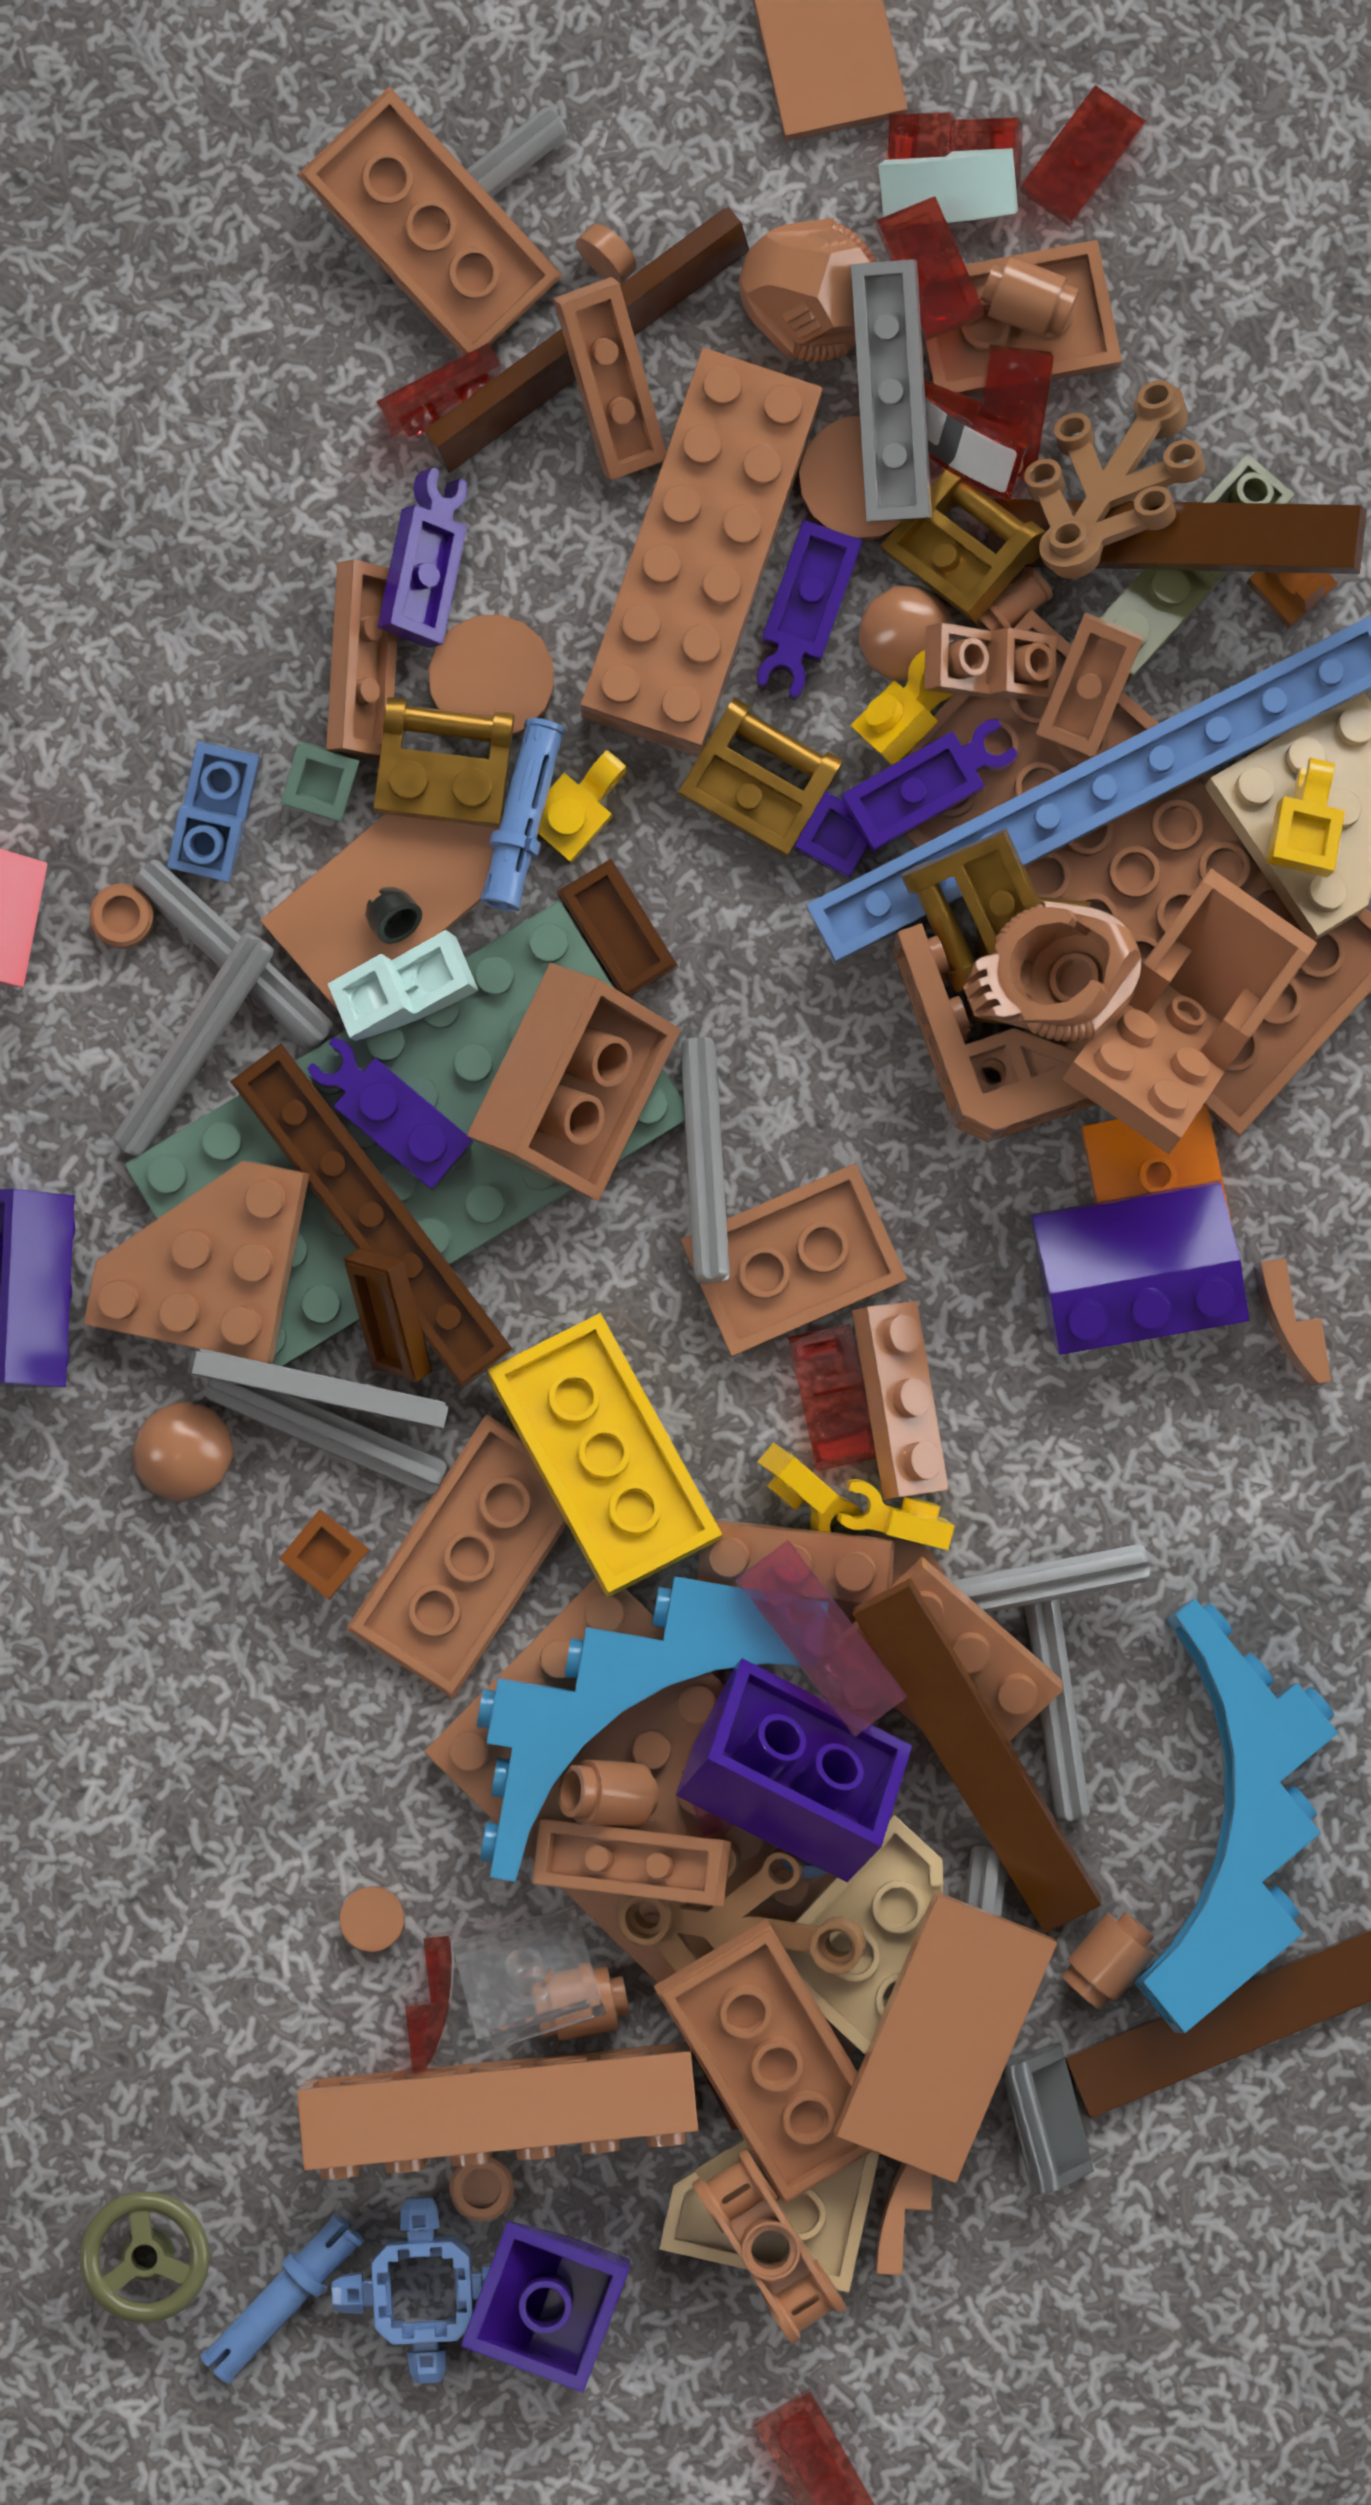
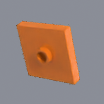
[1080,1104,1232,1224]

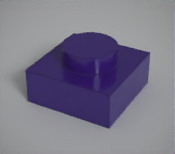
[794,791,869,880]

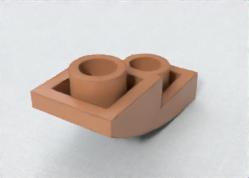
[924,623,1057,701]

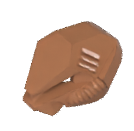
[738,218,876,362]
[963,900,1141,1042]

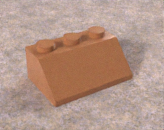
[466,963,681,1201]

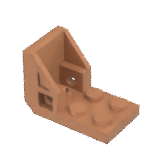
[1062,869,1317,1155]
[892,923,1097,1143]

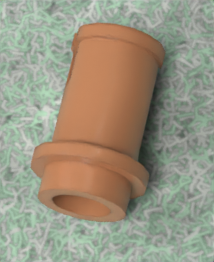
[972,566,1053,631]

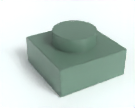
[280,740,360,822]

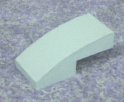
[878,148,1018,228]
[328,930,478,1041]

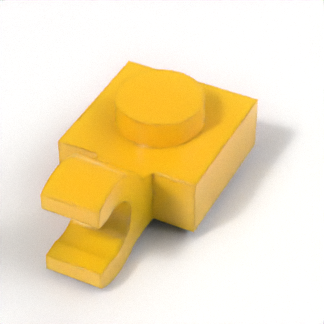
[850,650,953,765]
[538,750,628,864]
[1266,757,1345,878]
[757,1442,862,1532]
[837,1479,955,1550]

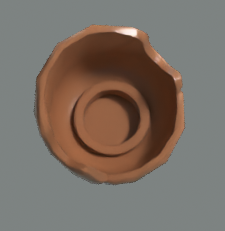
[859,585,954,682]
[131,1401,234,1502]

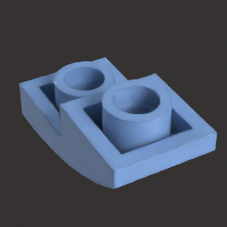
[167,741,262,882]

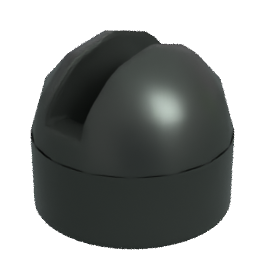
[365,887,422,944]

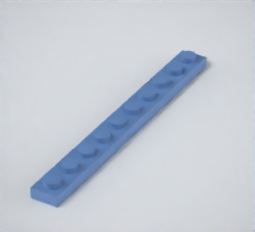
[806,615,1371,964]

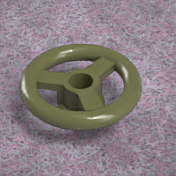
[80,2191,210,2323]

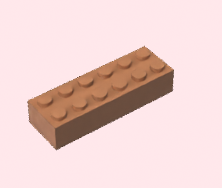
[580,347,823,757]
[297,2042,698,2180]

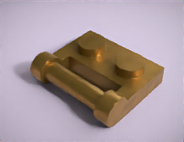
[880,467,1046,623]
[373,697,514,828]
[678,697,845,859]
[901,828,1041,992]

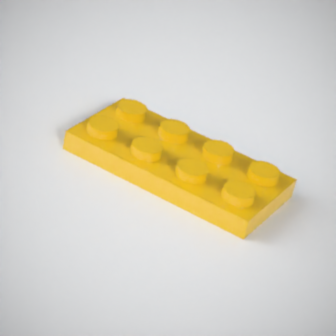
[486,1313,722,1598]

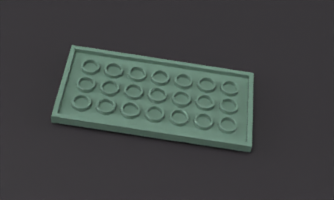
[124,900,685,1367]

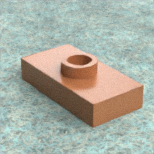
[1036,612,1144,757]

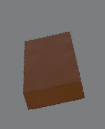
[557,859,678,998]
[344,1248,432,1382]

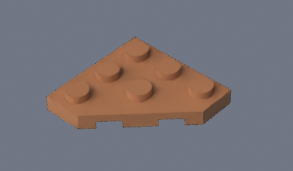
[84,1161,310,1363]

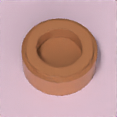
[575,224,637,285]
[90,883,155,949]
[340,1886,405,1952]
[449,2156,514,2221]

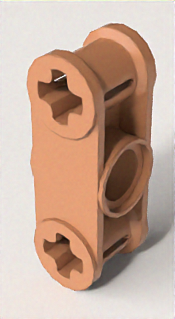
[692,2148,847,2344]

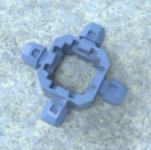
[331,2196,491,2383]

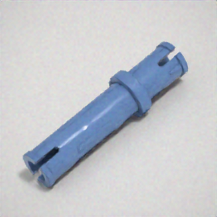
[479,718,565,912]
[200,2212,364,2384]

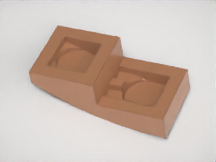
[1254,1258,1331,1386]
[874,2162,932,2275]

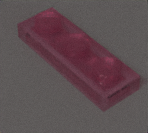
[735,1540,907,1737]

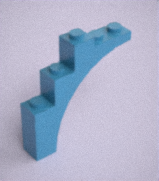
[476,1576,828,1882]
[1134,1599,1338,2033]

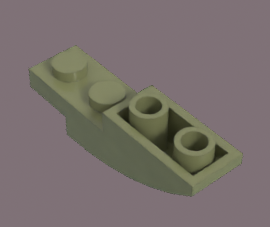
[1100,453,1295,684]

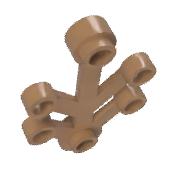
[1024,380,1205,579]
[616,1838,866,1974]

